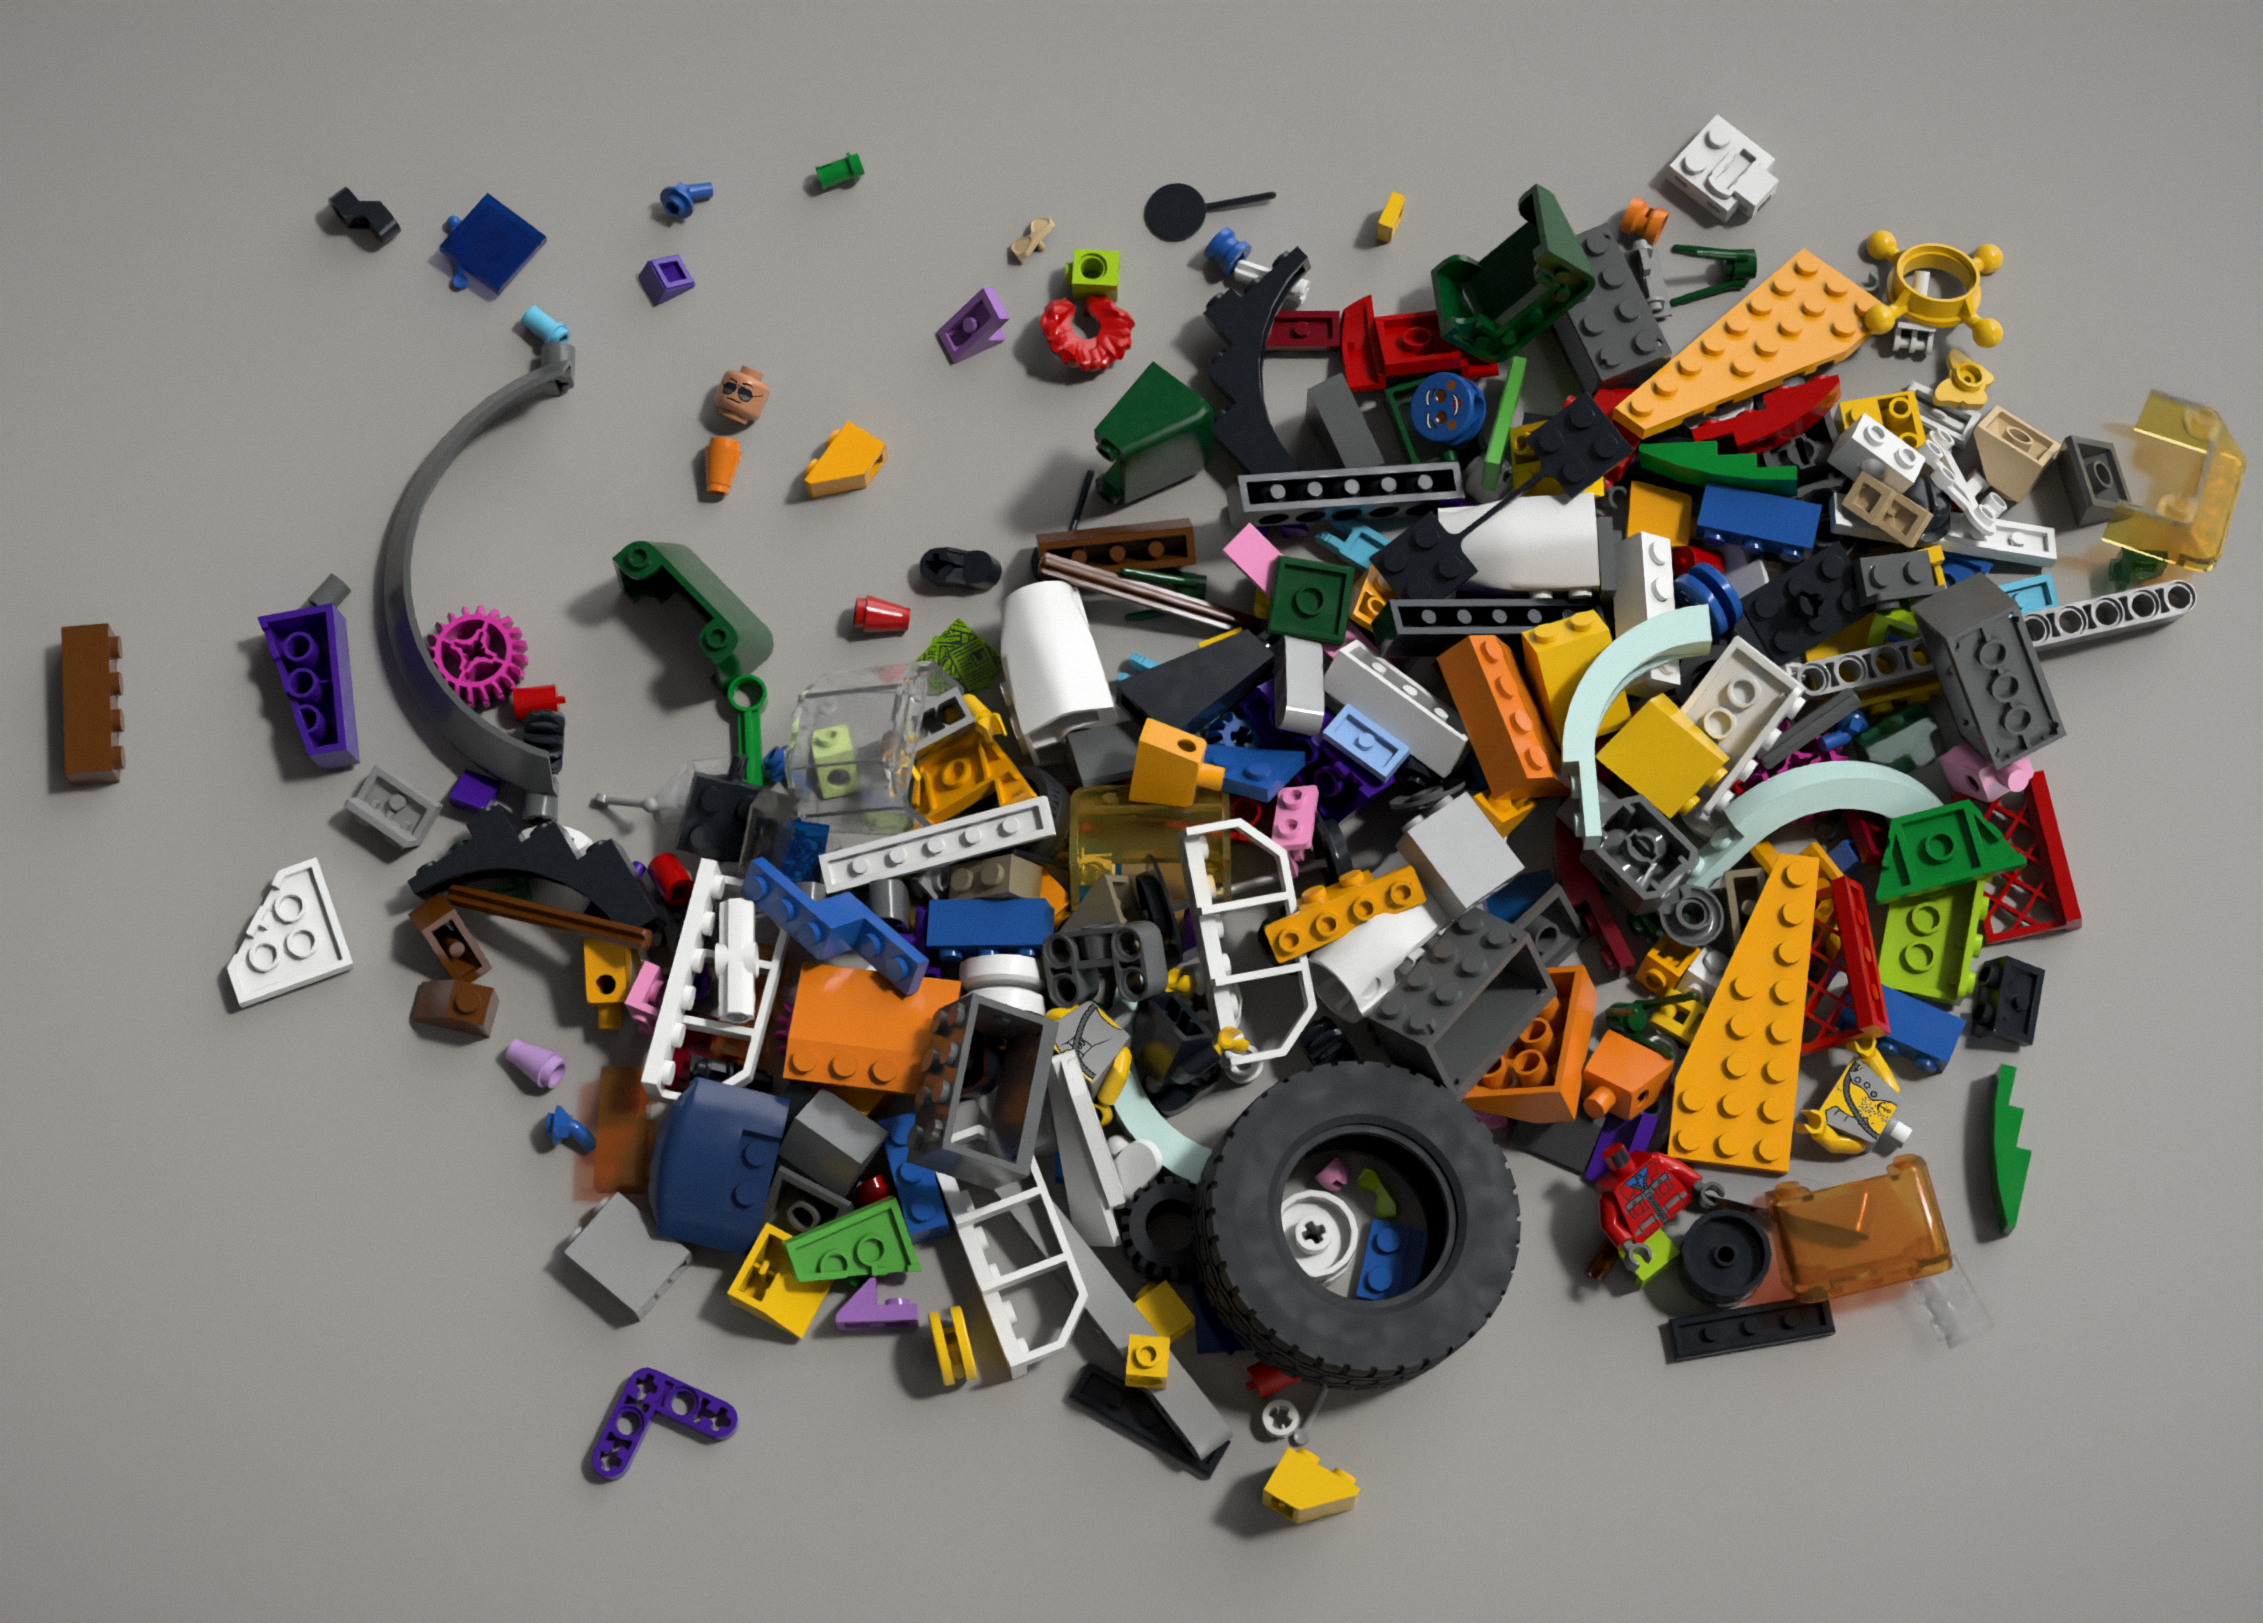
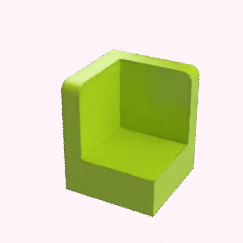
[1866,601,1921,647]
[1618,1228,1680,1290]

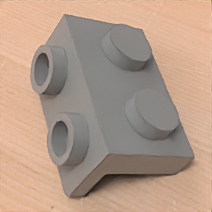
[344,764,443,849]

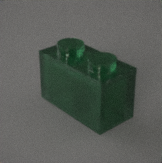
[1851,701,1948,774]

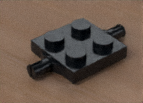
[674,752,773,865]

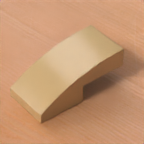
[1841,471,1934,548]

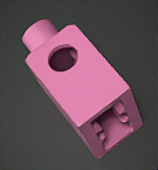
[1938,741,2034,802]

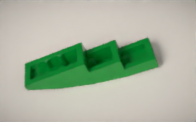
[1639,441,1798,496]
[1988,1063,2032,1236]

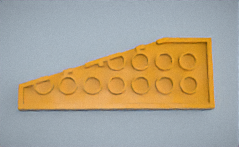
[1612,248,1885,439]
[1666,853,1820,1174]

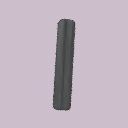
[1756,687,1861,769]

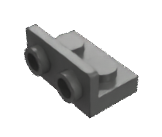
[1852,550,1946,612]

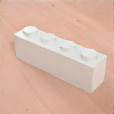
[1613,531,1681,699]
[1324,639,1472,778]

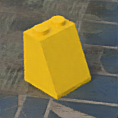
[1521,609,1632,749]
[1595,692,1731,819]

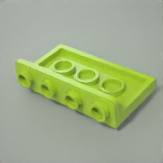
[1878,876,1993,1006]

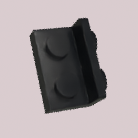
[1971,955,2045,1047]

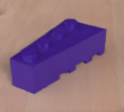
[257,603,360,770]
[1239,677,1399,825]

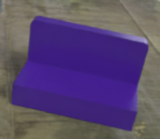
[1585,1112,1658,1183]

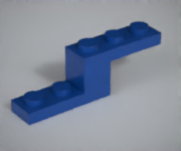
[740,857,930,996]

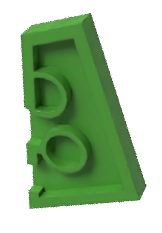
[781,1195,922,1282]

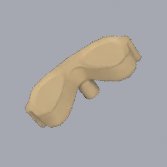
[1012,217,1055,263]

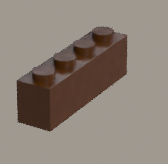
[1036,518,1196,581]
[61,623,126,786]

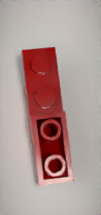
[1691,374,1841,456]

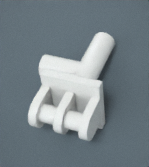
[1892,270,1936,355]

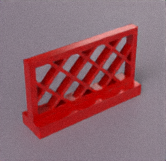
[1951,770,2082,946]
[1800,876,1891,1057]

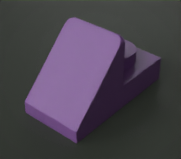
[937,287,1010,363]
[836,1276,919,1330]

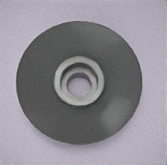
[1389,777,1466,818]

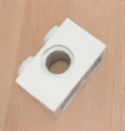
[1827,413,1926,494]

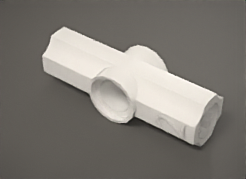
[715,898,759,1023]

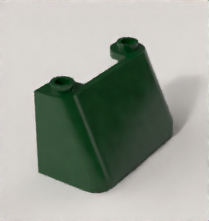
[1430,183,1596,363]
[1094,361,1214,505]
[612,541,774,696]

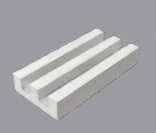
[1907,380,1981,450]

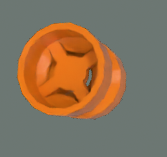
[1619,197,1669,246]

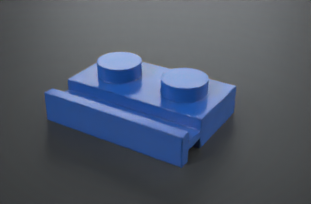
[1356,1219,1428,1301]

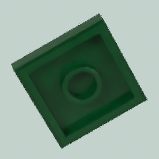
[1265,555,1355,646]

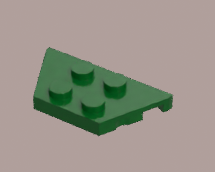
[1875,799,2027,906]

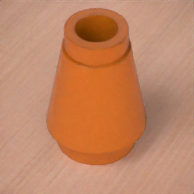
[705,437,743,496]

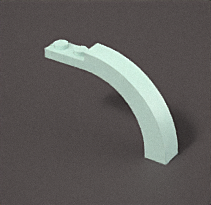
[1560,604,1712,850]
[1687,761,1943,890]
[1104,975,1212,1187]

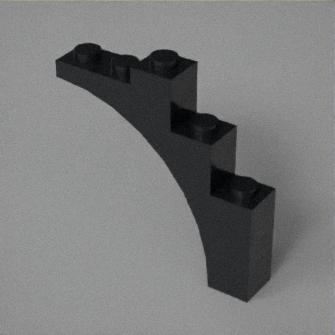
[1203,246,1311,475]
[407,804,668,934]

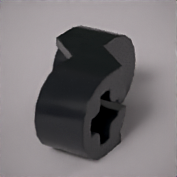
[328,187,401,244]
[919,547,1002,590]
[1151,1062,1221,1117]

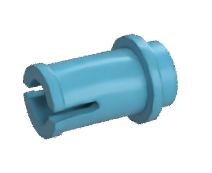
[521,305,570,344]

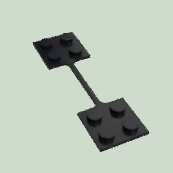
[1369,391,1634,599]

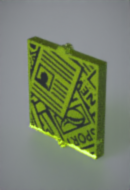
[914,618,1003,696]

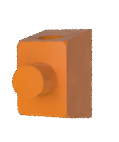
[1581,1029,1674,1120]

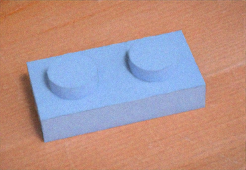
[1323,703,1410,783]

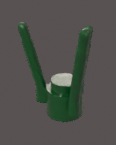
[1670,244,1757,306]
[1120,567,1207,621]
[1605,992,1697,1059]

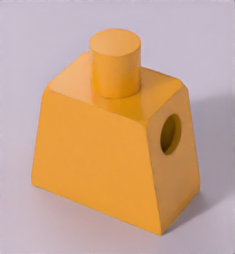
[1625,480,1703,558]
[1128,718,1226,807]
[584,938,632,1030]

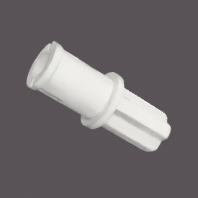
[1234,260,1310,304]

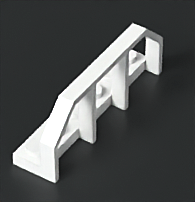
[1175,818,1317,1069]
[641,858,791,1105]
[934,1124,1089,1379]

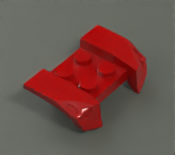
[1340,294,1499,392]

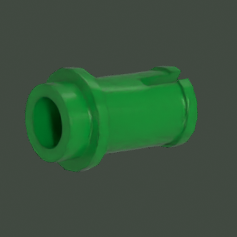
[815,152,865,190]

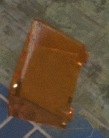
[1764,1153,1954,1303]

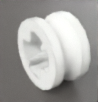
[1262,1399,1299,1439]

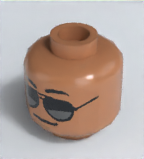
[714,366,770,426]

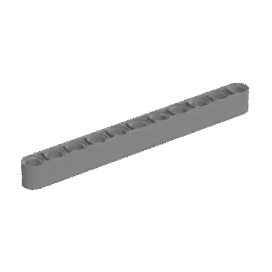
[1791,580,2197,704]
[953,1098,1233,1461]

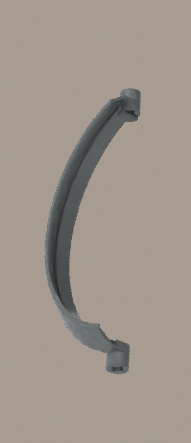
[384,342,576,826]

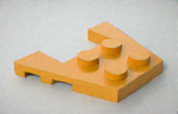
[908,726,1038,874]

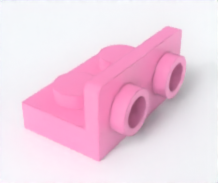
[1271,785,1319,878]
[625,961,668,1039]

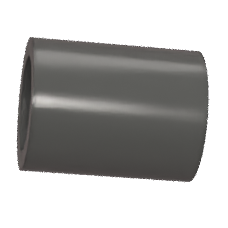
[307,573,351,608]

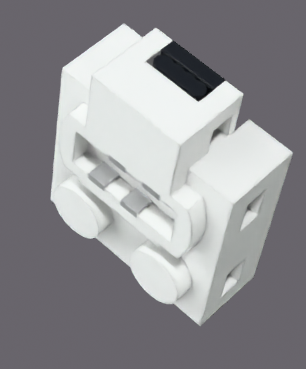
[1666,114,1779,224]

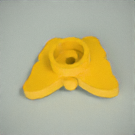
[1932,348,1994,410]

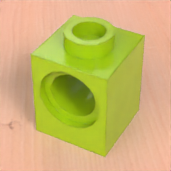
[1065,249,1120,301]

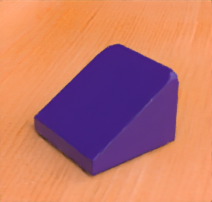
[639,254,696,305]
[449,769,503,814]
[1182,908,1198,964]

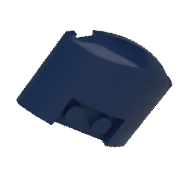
[648,1077,791,1256]

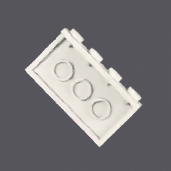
[1681,635,1807,816]

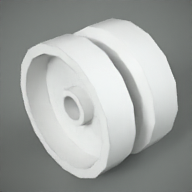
[959,954,1047,1017]
[1281,1190,1358,1287]

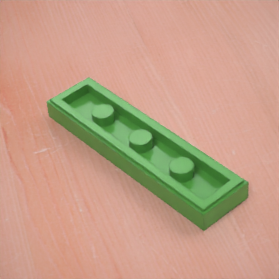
[1481,356,1527,491]

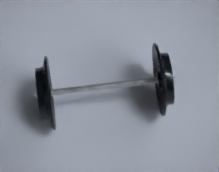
[1135,810,1354,965]

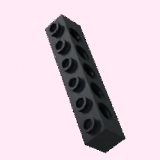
[1226,461,1465,528]

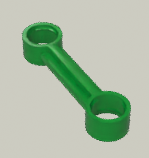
[728,674,773,827]

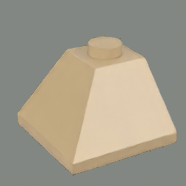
[1973,405,2061,503]

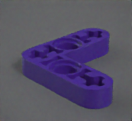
[592,1367,739,1481]

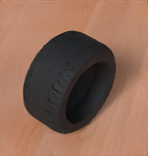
[972,766,1076,867]

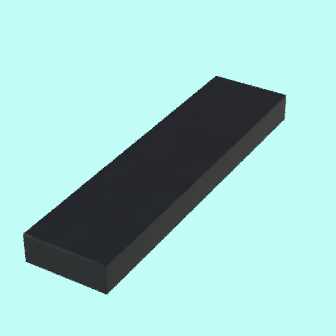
[1667,1293,1836,1362]
[1069,1362,1231,1479]

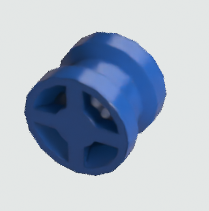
[1204,227,1252,275]

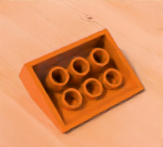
[1436,635,1571,800]
[783,962,962,1097]
[1460,965,1598,1124]

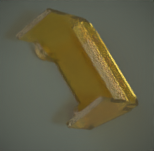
[2102,388,2247,572]
[1069,785,1232,912]

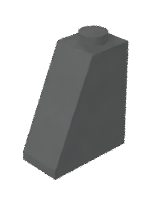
[1305,373,1385,469]

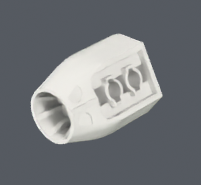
[1438,492,1600,599]
[1000,581,1120,767]
[1307,851,1456,1023]

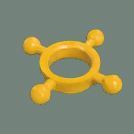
[1864,230,2003,349]

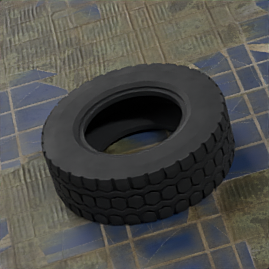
[1191,1061,1521,1391]

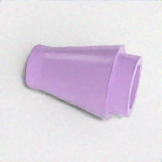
[505,1039,567,1089]

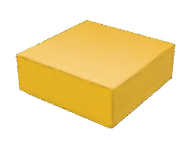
[1376,191,1406,243]

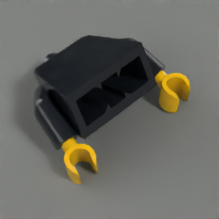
[1130,968,1249,1093]

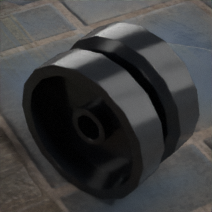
[1676,1209,1772,1308]

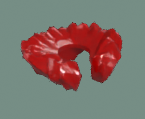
[1039,294,1135,372]

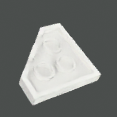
[227,857,355,1008]

